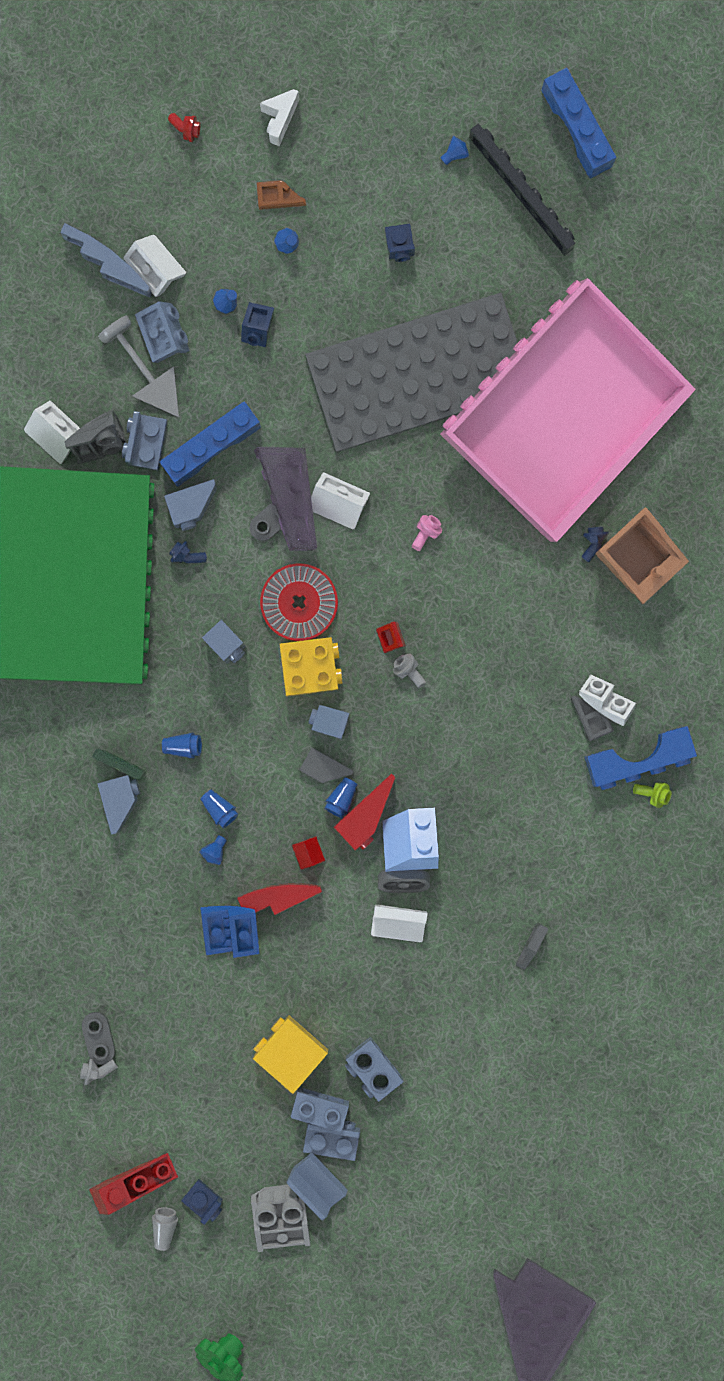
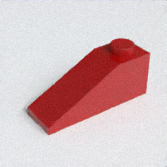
[334,774,395,850]

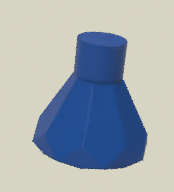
[440,136,469,165]
[274,228,299,254]
[213,289,237,314]
[200,835,227,865]

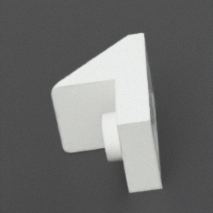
[260,89,299,146]

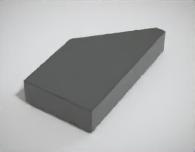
[571,696,614,741]

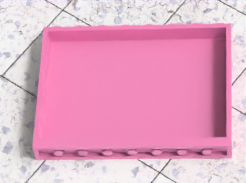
[440,278,696,542]

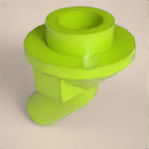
[633,782,672,808]

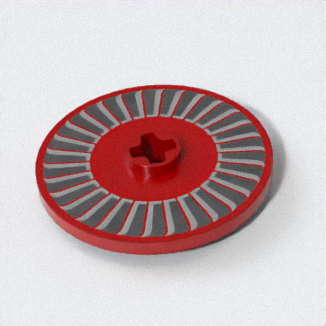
[260,564,338,641]

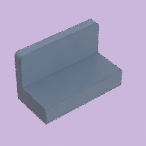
[287,1152,348,1220]

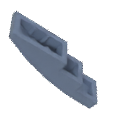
[60,223,152,298]

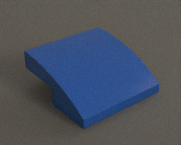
[200,906,259,958]

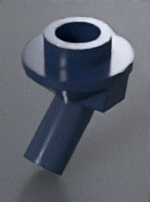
[582,527,609,562]
[169,541,207,564]

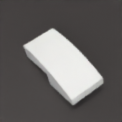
[579,675,636,726]

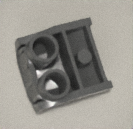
[64,410,126,464]

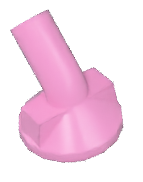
[412,515,442,551]

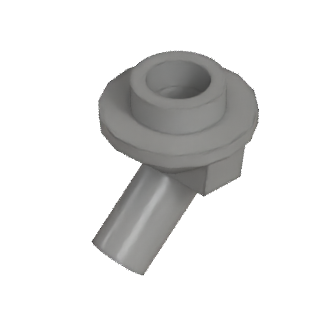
[393,654,426,689]
[80,1058,118,1085]

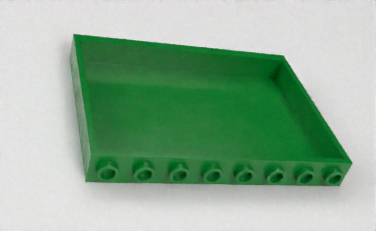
[0,466,154,685]

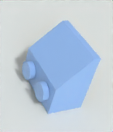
[382,808,439,872]

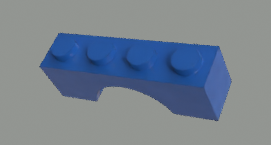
[541,68,616,179]
[159,401,261,487]
[584,726,697,790]

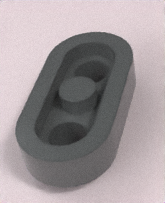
[250,498,295,541]
[378,869,430,893]
[82,1011,115,1065]

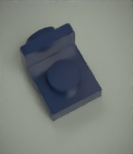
[385,224,415,262]
[241,302,274,347]
[181,1179,223,1225]

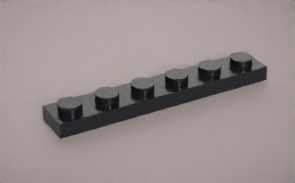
[469,123,575,256]

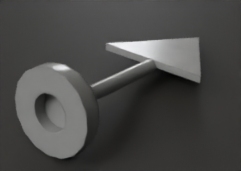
[98,315,179,417]

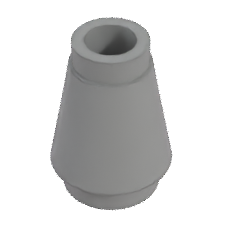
[152,1207,178,1251]

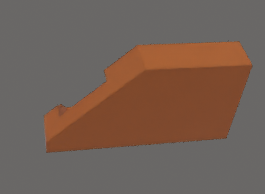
[257,180,306,210]

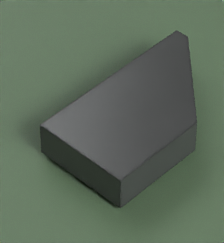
[299,748,354,783]
[516,923,548,970]

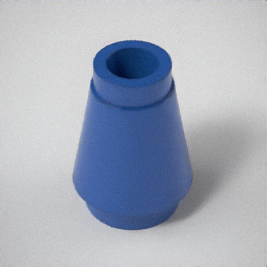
[162,732,202,758]
[325,777,358,818]
[200,789,238,828]

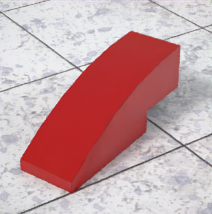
[237,883,322,915]

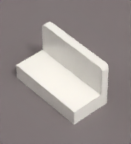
[123,235,186,297]
[24,401,80,464]
[308,472,370,529]
[371,905,427,942]

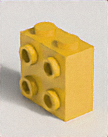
[280,637,343,697]
[253,1015,328,1094]

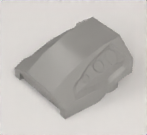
[251,1185,310,1252]

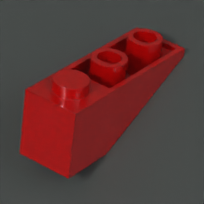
[89,1153,178,1215]

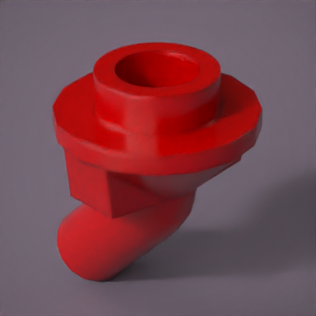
[168,113,201,142]

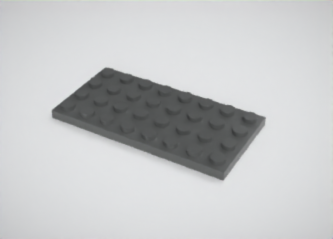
[305,293,518,453]

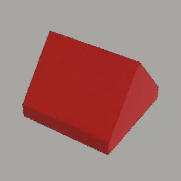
[376,621,406,653]
[292,836,325,869]

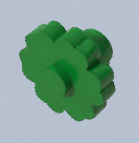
[195,1333,244,1381]

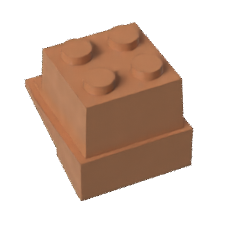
[595,507,689,605]

